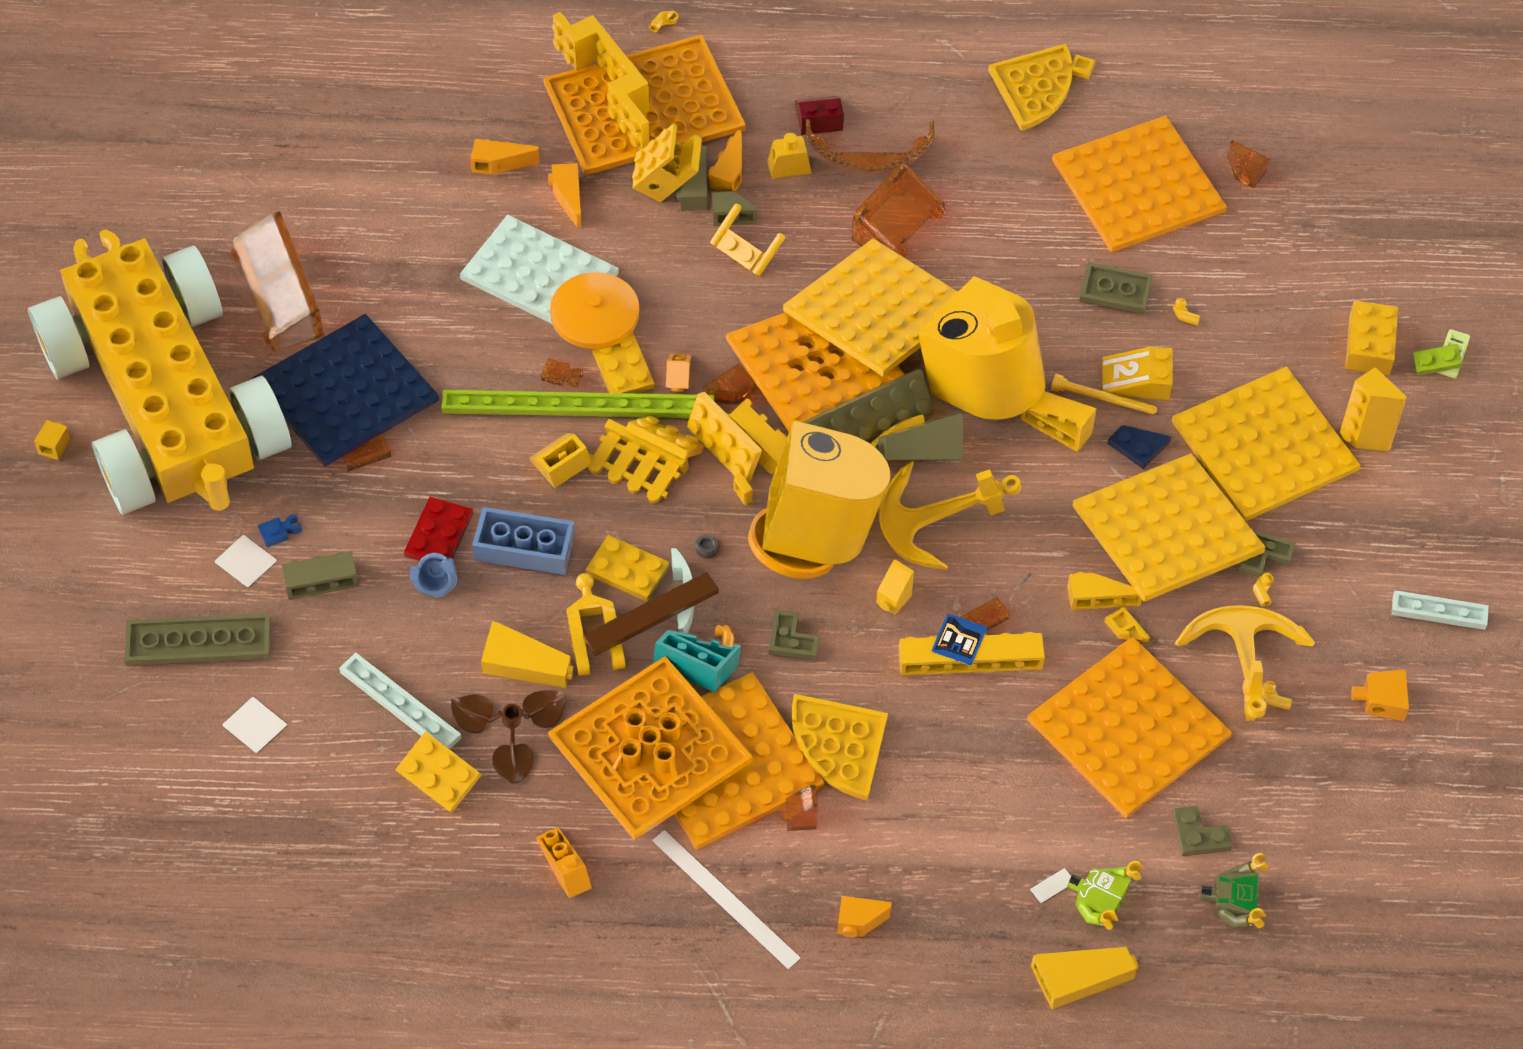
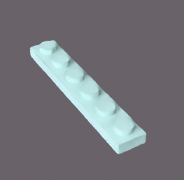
[339,653,461,750]

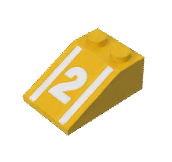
[1102,347,1173,400]

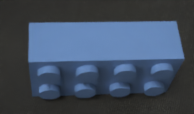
[472,507,575,575]

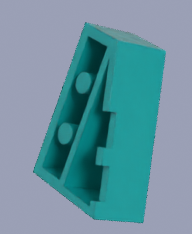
[653,630,741,693]

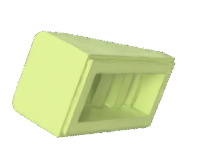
[1436,329,1470,379]

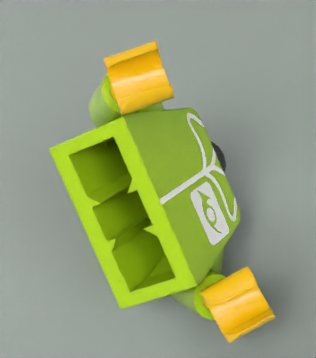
[1067,861,1144,930]

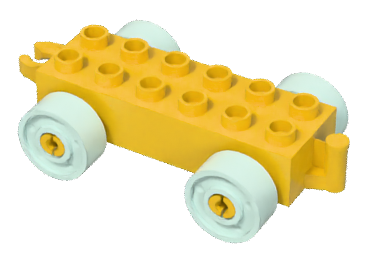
[27,230,292,515]

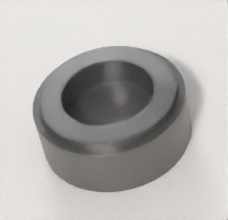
[695,534,718,558]

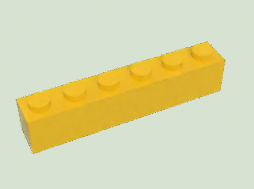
[898,632,1045,675]

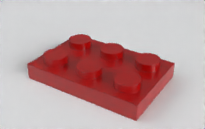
[404,496,473,561]

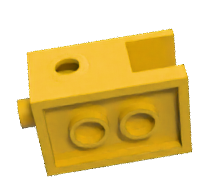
[632,123,702,203]

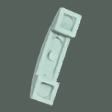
[671,548,694,634]

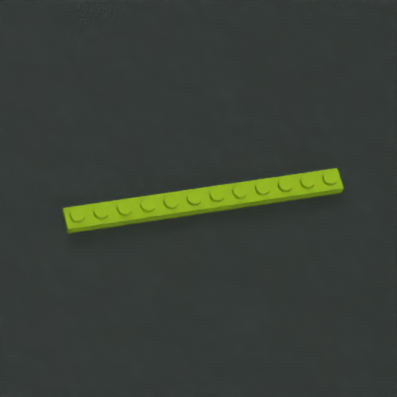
[441,390,714,418]

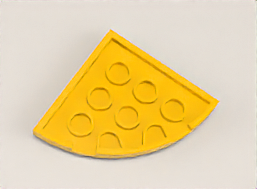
[988,43,1072,131]
[792,694,888,801]

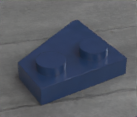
[1107,425,1171,469]

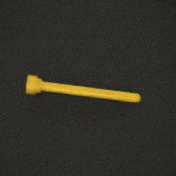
[1051,373,1157,415]

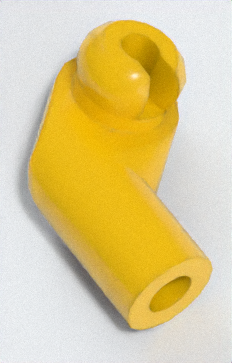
[649,11,679,33]
[1173,298,1200,326]
[1253,572,1274,607]
[1263,681,1292,710]

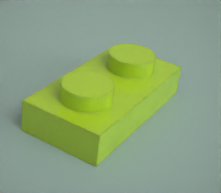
[1413,344,1462,376]

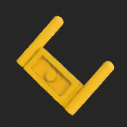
[710,204,785,277]

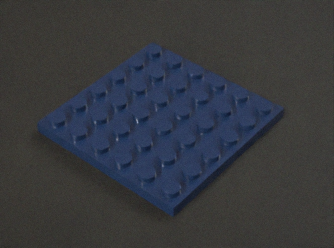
[252,313,439,467]

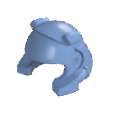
[409,553,458,598]

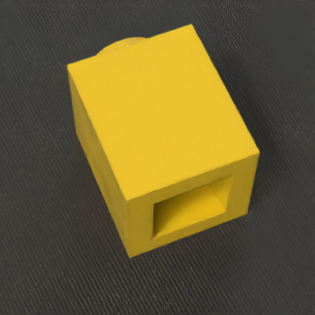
[34,420,71,460]

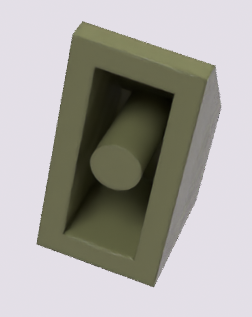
[712,191,757,226]

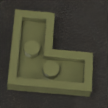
[1238,530,1296,577]
[769,609,819,661]
[1173,806,1232,856]

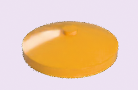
[550,272,639,349]
[748,508,835,579]

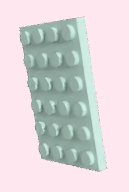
[460,215,619,324]

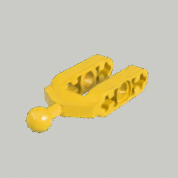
[566,573,626,676]

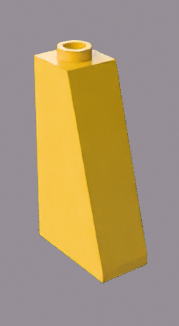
[481,621,575,688]
[1031,947,1138,1010]

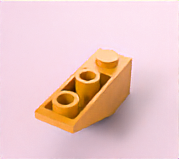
[707,130,742,192]
[470,139,540,175]
[536,827,592,898]

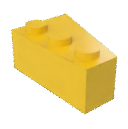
[1021,391,1097,452]
[729,398,787,474]

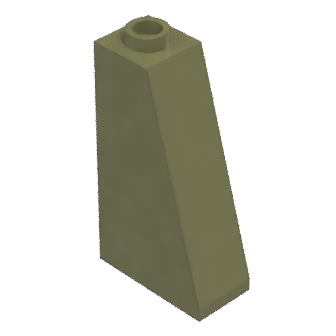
[875,414,963,461]

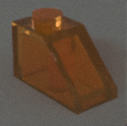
[1227,140,1269,189]
[703,363,756,405]
[781,785,818,831]

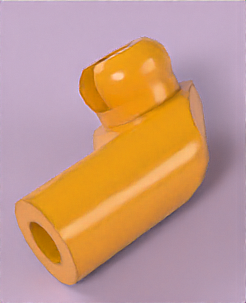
[715,625,734,647]

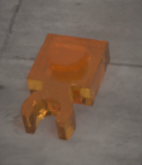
[541,358,583,387]

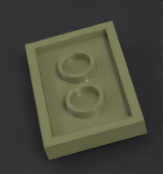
[1079,262,1153,314]

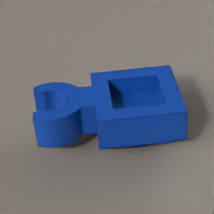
[258,514,302,548]

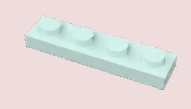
[1391,590,1489,630]

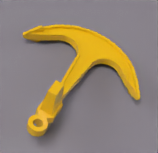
[879,460,1022,570]
[1175,605,1315,721]

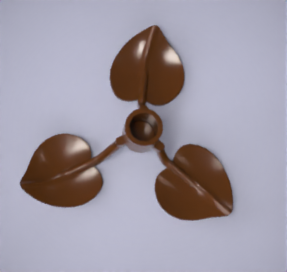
[451,690,565,783]

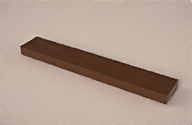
[583,572,719,656]

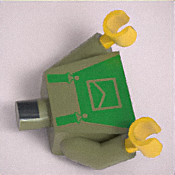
[1200,853,1269,928]

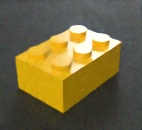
[1345,301,1398,376]

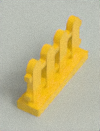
[588,419,689,504]

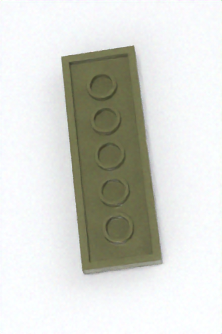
[802,369,934,442]
[124,613,271,666]

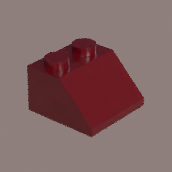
[795,96,844,135]

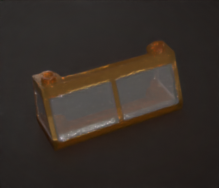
[230,211,324,352]

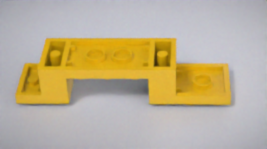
[552,12,650,150]

